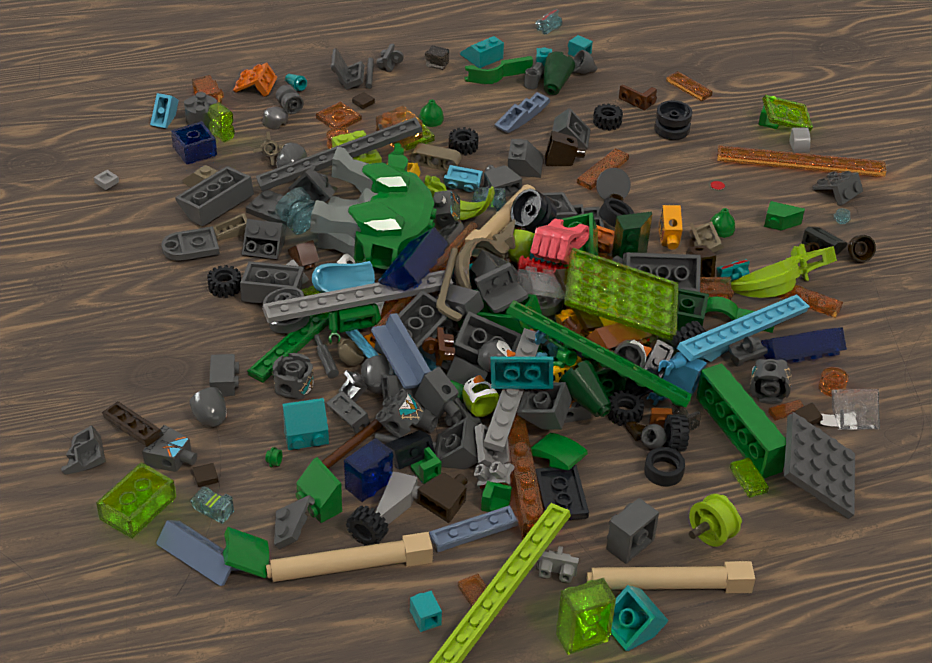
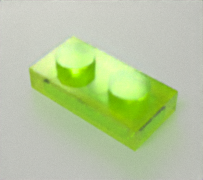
[730,458,769,498]

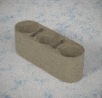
[410,143,462,171]

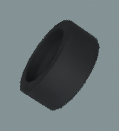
[599,198,634,227]
[644,447,685,487]

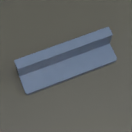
[371,313,431,389]
[156,520,239,586]

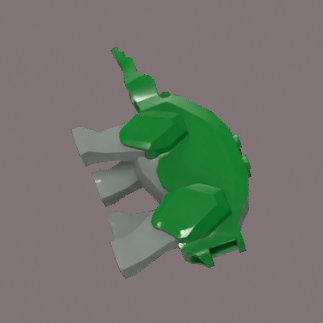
[310,143,437,270]

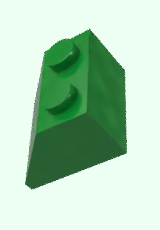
[296,457,343,523]

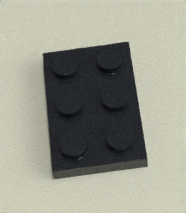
[535,465,589,520]

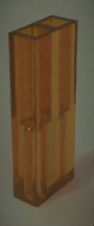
[768,400,804,421]

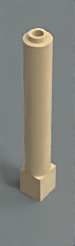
[465,184,536,257]
[266,532,433,582]
[586,561,755,593]

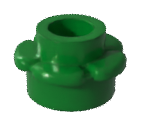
[265,447,283,468]

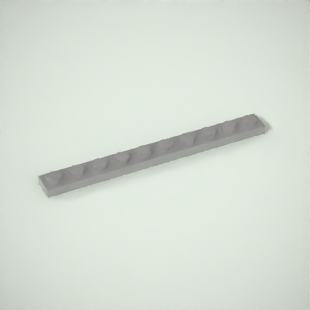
[263,270,453,323]

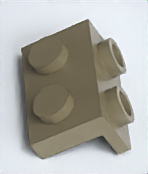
[689,221,724,252]

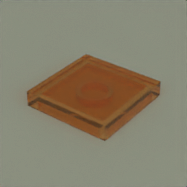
[316,101,362,132]

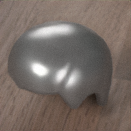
[262,106,288,129]

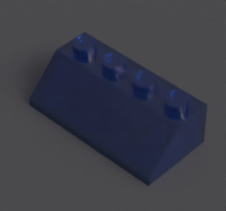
[378,227,448,291]
[760,327,847,363]

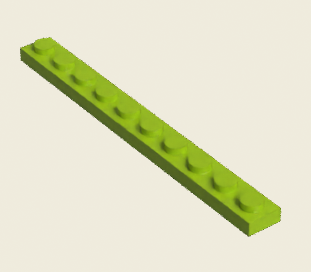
[430,503,571,663]

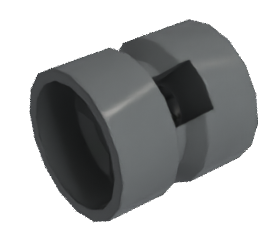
[276,85,304,114]

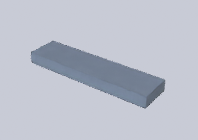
[429,505,518,552]

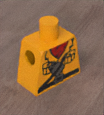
[658,205,683,250]

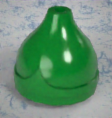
[419,99,444,127]
[710,208,735,238]

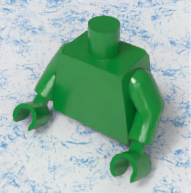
[328,303,384,345]

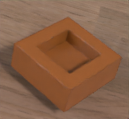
[649,408,672,428]

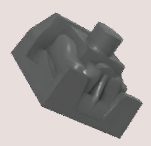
[288,165,338,213]

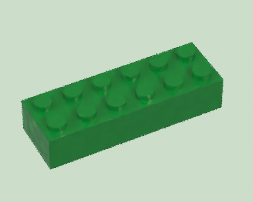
[696,363,786,479]

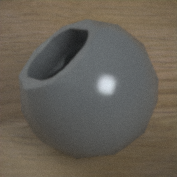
[641,424,667,450]

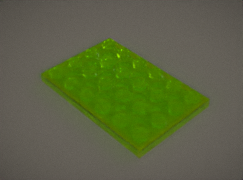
[564,248,678,340]

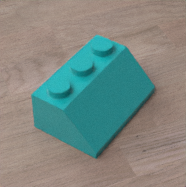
[491,357,553,389]

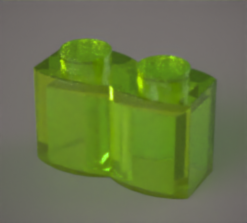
[208,102,235,142]

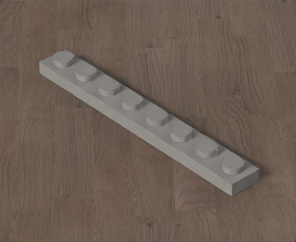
[483,328,540,453]

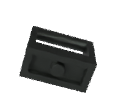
[802,227,848,255]

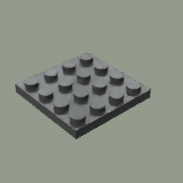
[784,412,855,519]

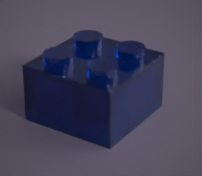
[171,121,217,164]
[344,438,393,502]

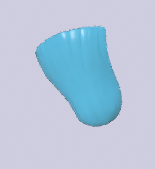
[312,261,375,293]

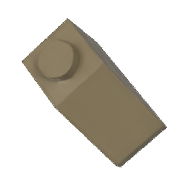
[182,165,218,187]

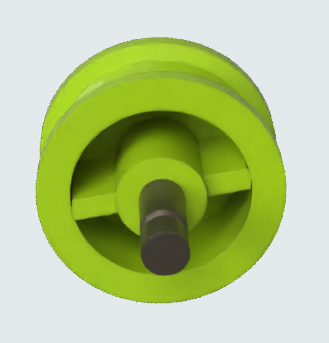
[689,494,742,547]

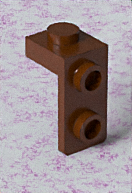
[619,84,657,111]

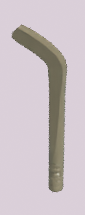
[436,248,462,322]

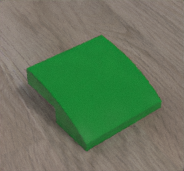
[531,432,588,470]
[222,527,269,578]

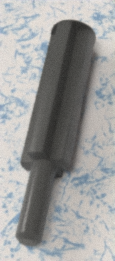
[314,335,339,378]

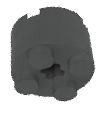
[184,92,219,130]

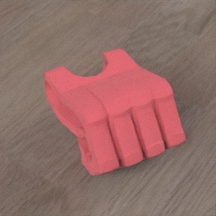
[530,219,589,265]

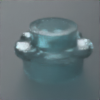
[834,208,851,224]

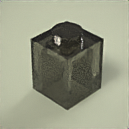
[424,45,449,70]

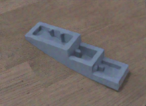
[494,92,550,133]

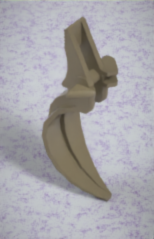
[454,219,516,289]

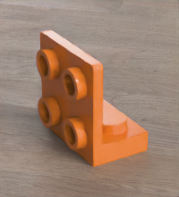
[233,63,277,97]

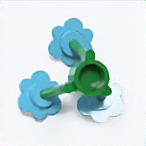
[535,331,577,368]

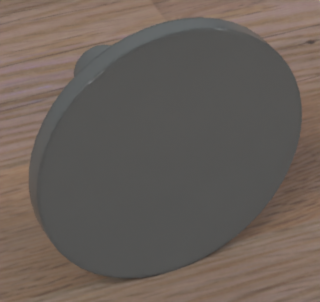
[596,168,631,200]

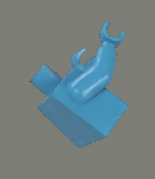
[646,352,707,406]

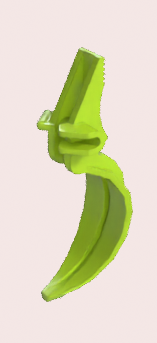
[424,175,495,220]
[726,244,837,298]

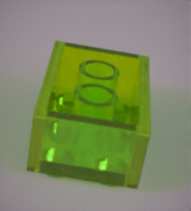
[96,462,176,539]
[556,578,616,655]

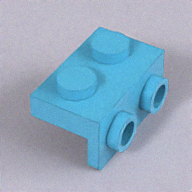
[444,165,483,192]

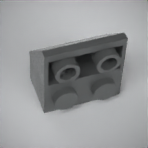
[242,219,287,259]

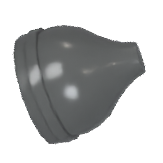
[573,50,597,74]

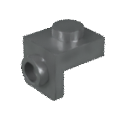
[338,370,368,402]

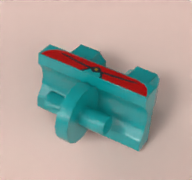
[716,259,750,286]

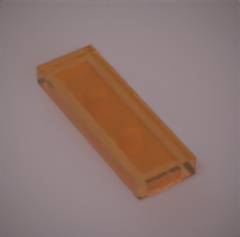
[666,71,713,101]

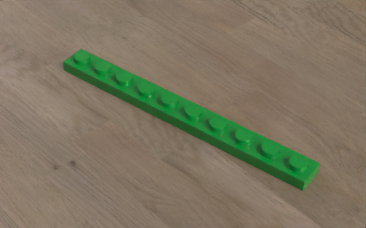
[506,300,692,408]

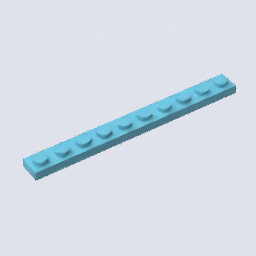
[677,294,810,361]

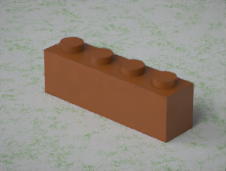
[585,316,652,352]

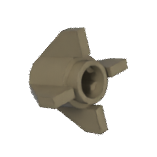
[253,131,284,166]

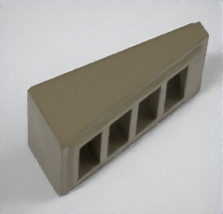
[213,213,247,240]

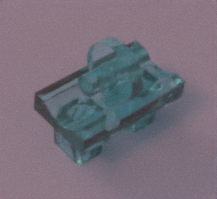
[536,9,562,35]

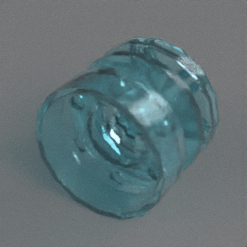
[275,187,315,235]

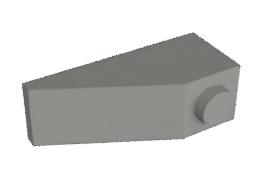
[375,471,420,524]

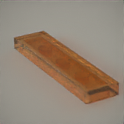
[577,148,629,190]

